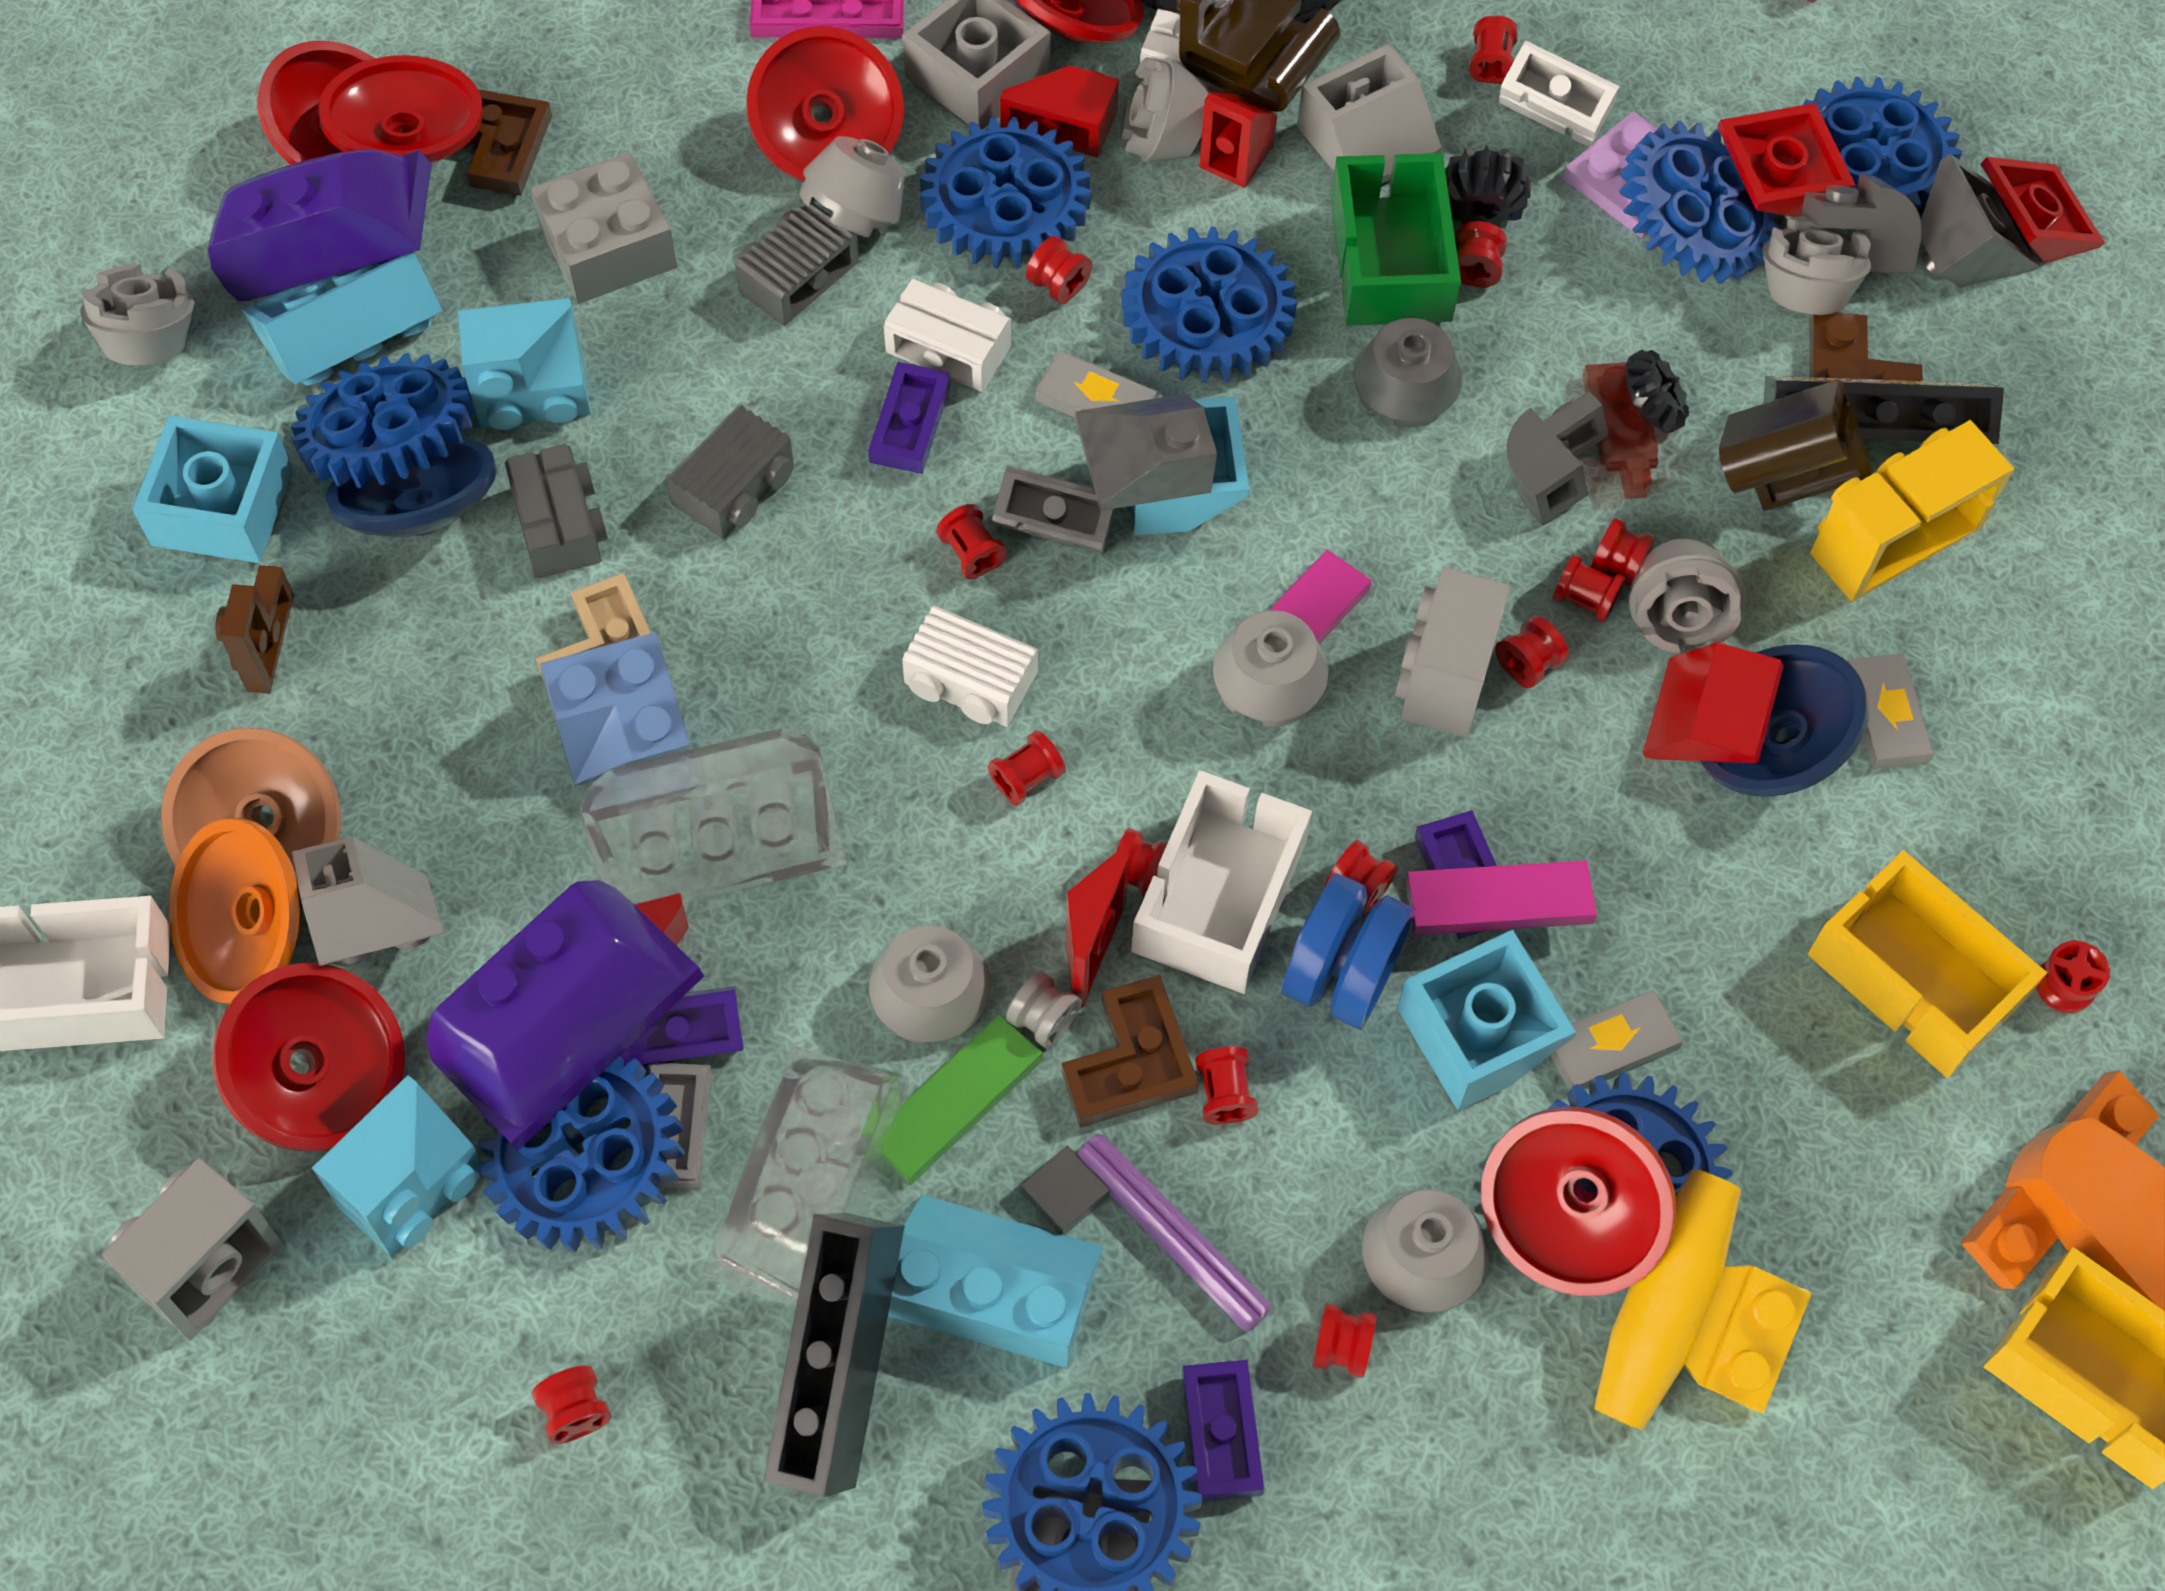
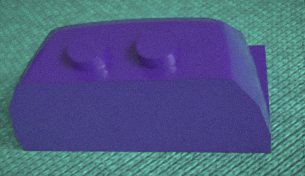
[208,149,432,301]
[426,880,705,1151]

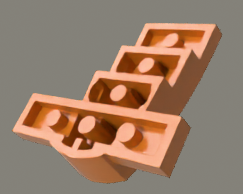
[1960,1070,2165,1311]

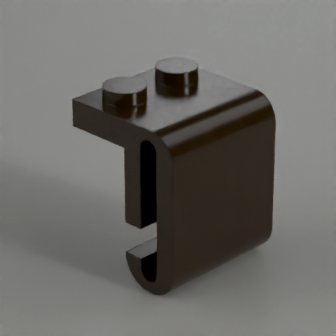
[1176,0,1340,112]
[1719,379,1874,511]

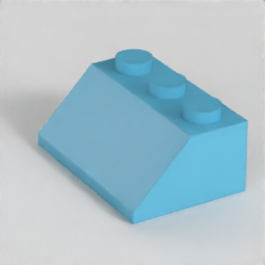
[242,252,443,386]
[888,1195,1103,1368]

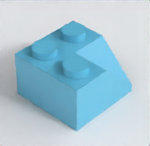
[458,298,591,430]
[1130,396,1250,535]
[132,415,294,563]
[1397,929,1576,1111]
[312,1075,483,1257]

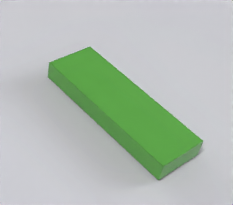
[866,1014,1043,1185]

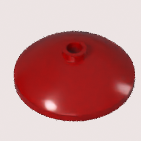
[1014,0,1144,44]
[746,26,904,182]
[257,40,374,165]
[319,55,483,164]
[212,963,405,1152]
[1481,1107,1677,1296]

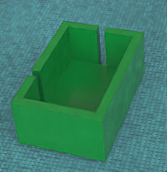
[1330,153,1461,326]

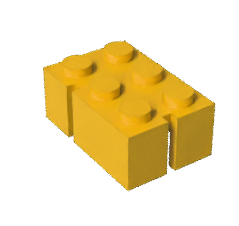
[1810,420,2015,602]
[1807,850,2047,1079]
[1983,1247,2165,1490]

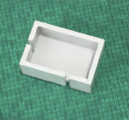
[1131,770,1312,994]
[0,896,170,1051]

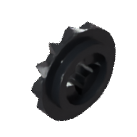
[1626,349,1689,433]

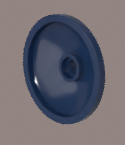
[326,438,497,537]
[1700,644,1869,797]

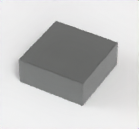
[1021,1145,1110,1235]

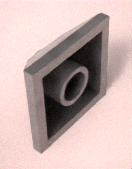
[1921,154,2040,288]
[1075,394,1217,511]

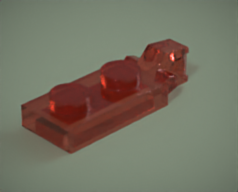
[1582,362,1659,499]

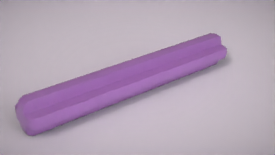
[1077,1134,1270,1331]

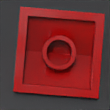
[1717,103,1856,217]
[1980,157,2105,263]
[1643,642,1784,763]
[1066,850,1130,1007]

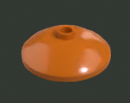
[169,819,302,1004]

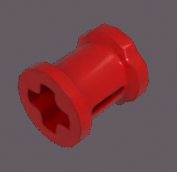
[1469,15,1518,85]
[936,504,1007,580]
[1552,555,1626,623]
[987,730,1066,806]
[1195,1046,1259,1125]

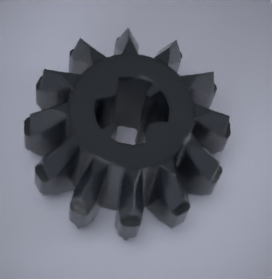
[1445,145,1531,228]

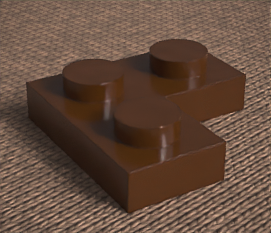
[467,89,552,196]
[1809,312,1923,381]
[215,565,294,694]
[1061,975,1199,1127]

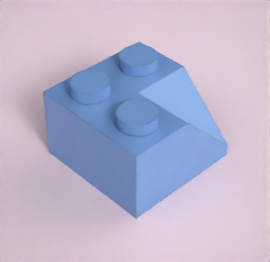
[540,632,690,787]

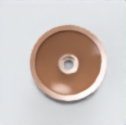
[161,728,341,873]

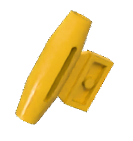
[1594,1169,1812,1431]

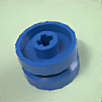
[1281,873,1416,1030]

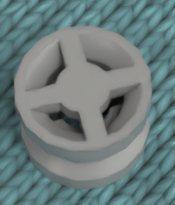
[1006,971,1082,1049]

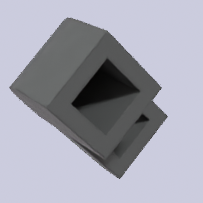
[1802,173,1922,273]
[1506,391,1608,525]

